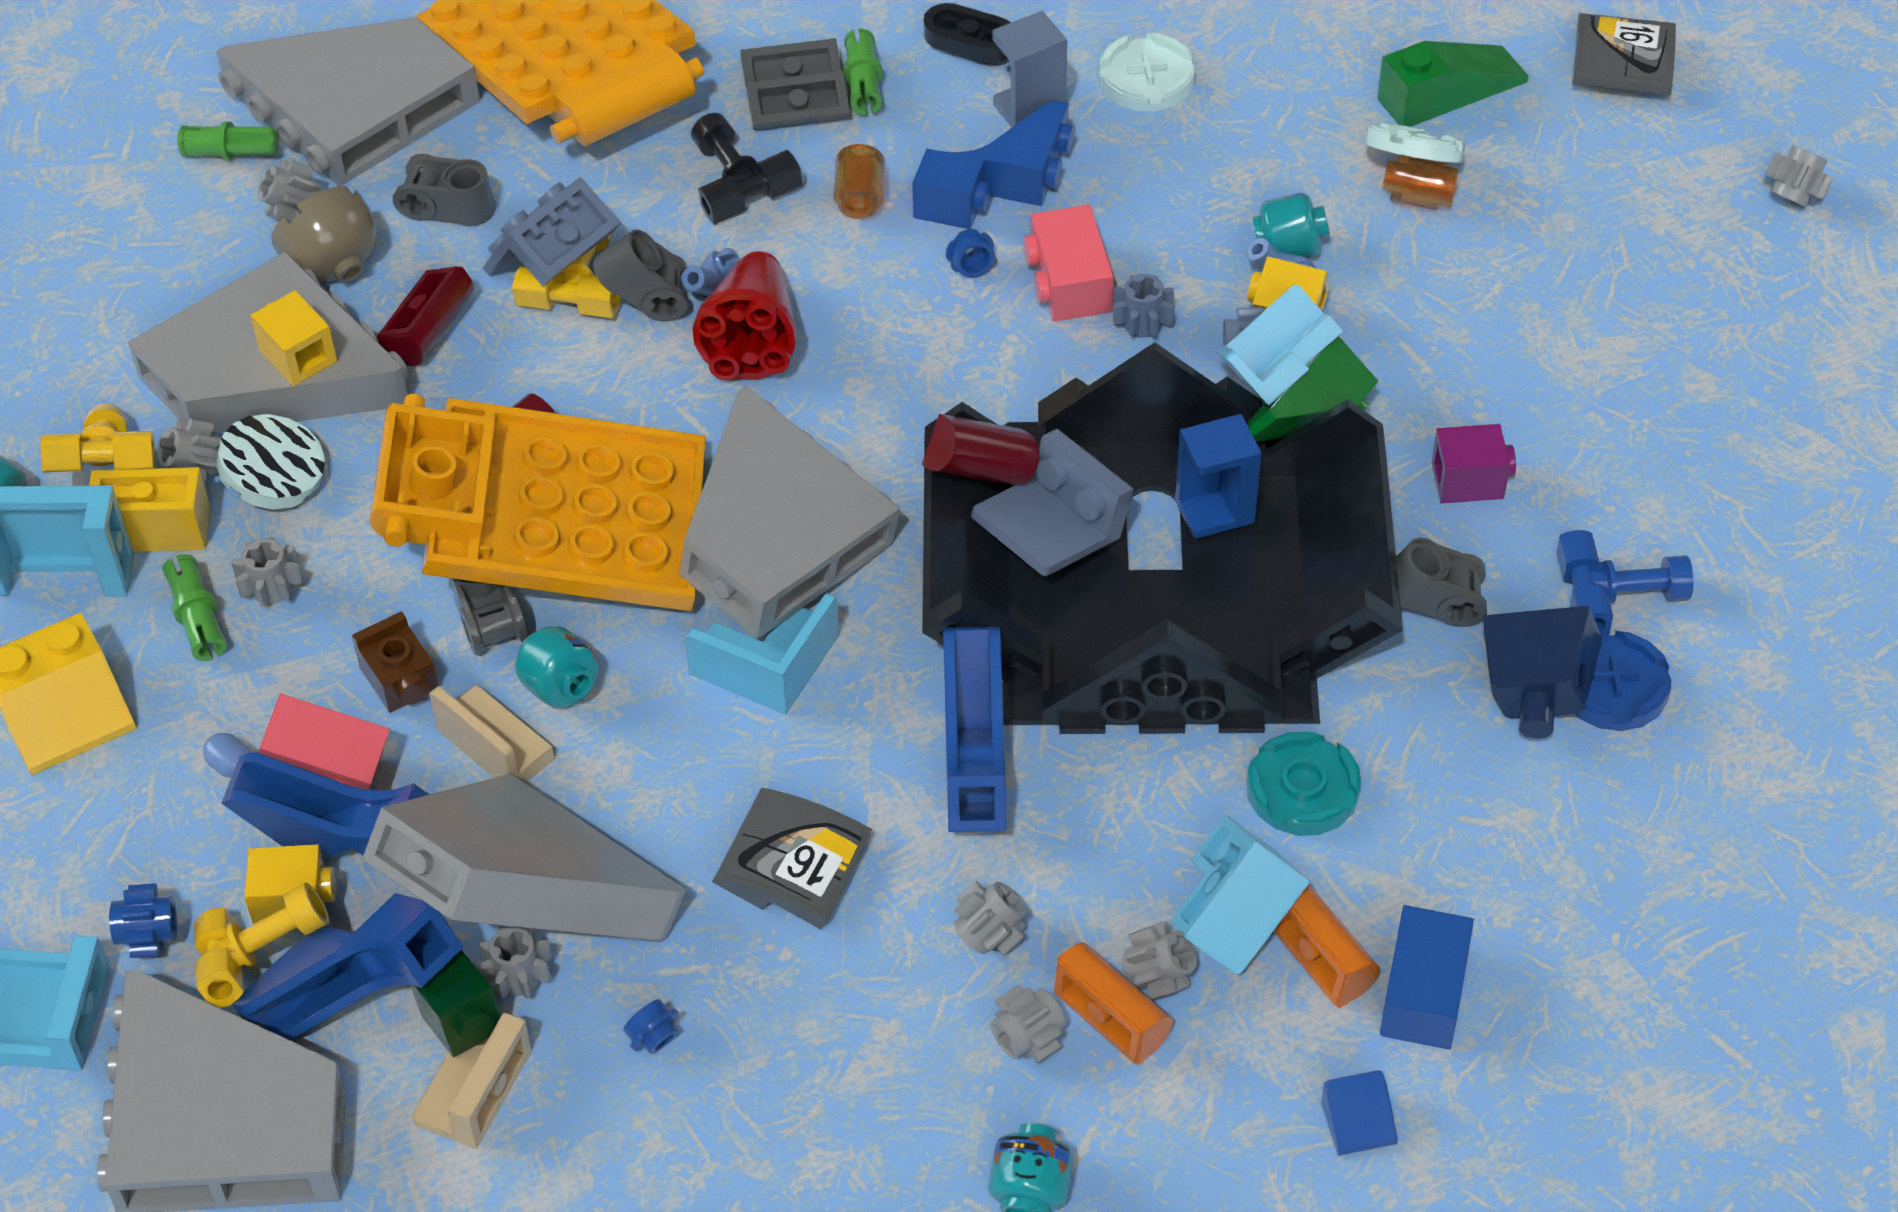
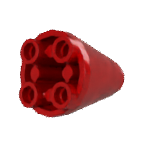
[692,251,797,381]

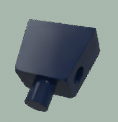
[1483,606,1602,739]

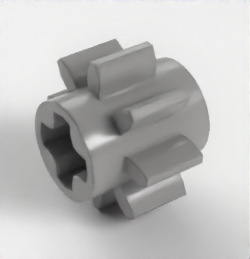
[1765,145,1833,207]
[257,160,321,222]
[158,418,221,484]
[231,537,303,606]
[954,881,1027,955]
[1122,921,1197,1000]
[477,925,552,999]
[990,985,1066,1063]

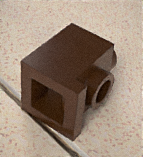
[352,611,439,713]

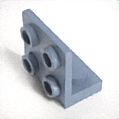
[483,176,621,287]
[971,429,1133,576]

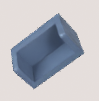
[993,10,1067,128]

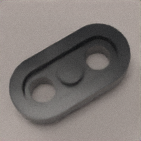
[923,3,1011,64]

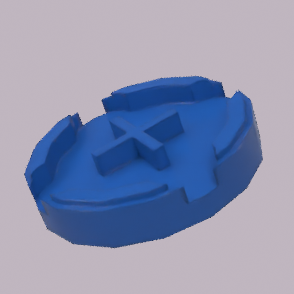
[1575,631,1672,731]

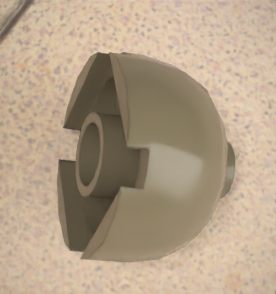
[271,186,376,283]

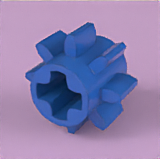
[109,883,178,958]

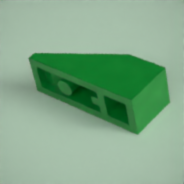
[1377,41,1528,127]
[1247,336,1378,442]

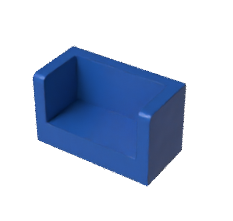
[1175,414,1262,538]
[1380,905,1474,1050]

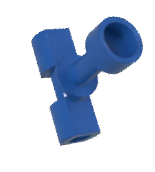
[1556,530,1694,636]

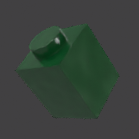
[410,950,501,1058]

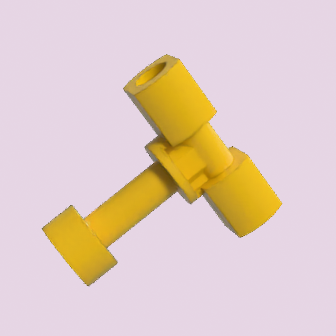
[512,232,622,318]
[40,403,155,473]
[194,882,329,1008]

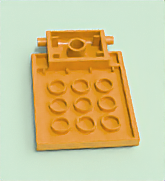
[416,0,704,147]
[370,394,706,611]

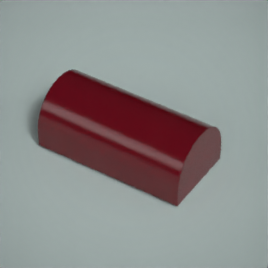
[377,266,474,366]
[922,413,1039,486]

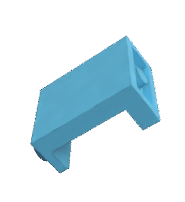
[0,486,135,597]
[0,935,110,1071]

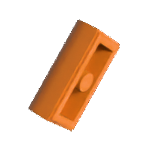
[1273,884,1380,1008]
[1054,942,1173,1066]

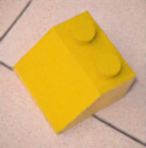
[0,612,136,776]

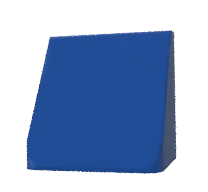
[1321,1070,1398,1156]

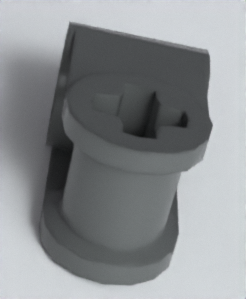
[393,154,495,226]
[593,229,688,322]
[1396,537,1487,627]
[451,578,528,655]

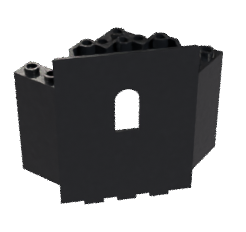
[922,342,1403,734]

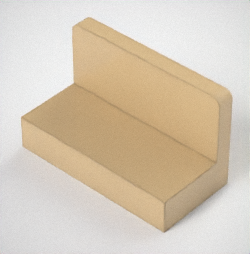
[429,684,554,783]
[412,1012,532,1149]

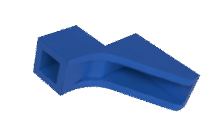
[912,101,1075,229]
[943,626,1007,832]
[221,752,430,858]
[232,893,463,1041]

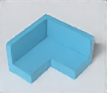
[1217,285,1343,405]
[685,593,839,715]
[1170,814,1311,974]

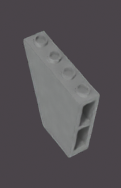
[217,17,480,186]
[128,252,409,433]
[679,386,900,639]
[362,773,686,941]
[97,970,346,1212]

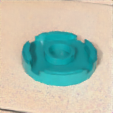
[1246,731,1361,836]

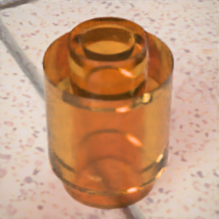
[834,144,885,219]
[1382,154,1459,210]

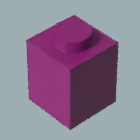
[1431,424,1516,504]

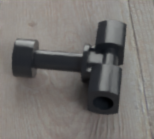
[691,113,803,224]

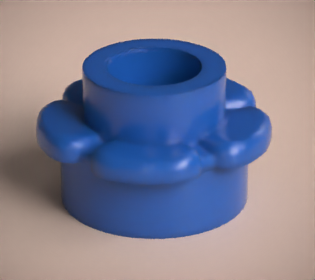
[946,229,995,278]
[623,999,679,1054]

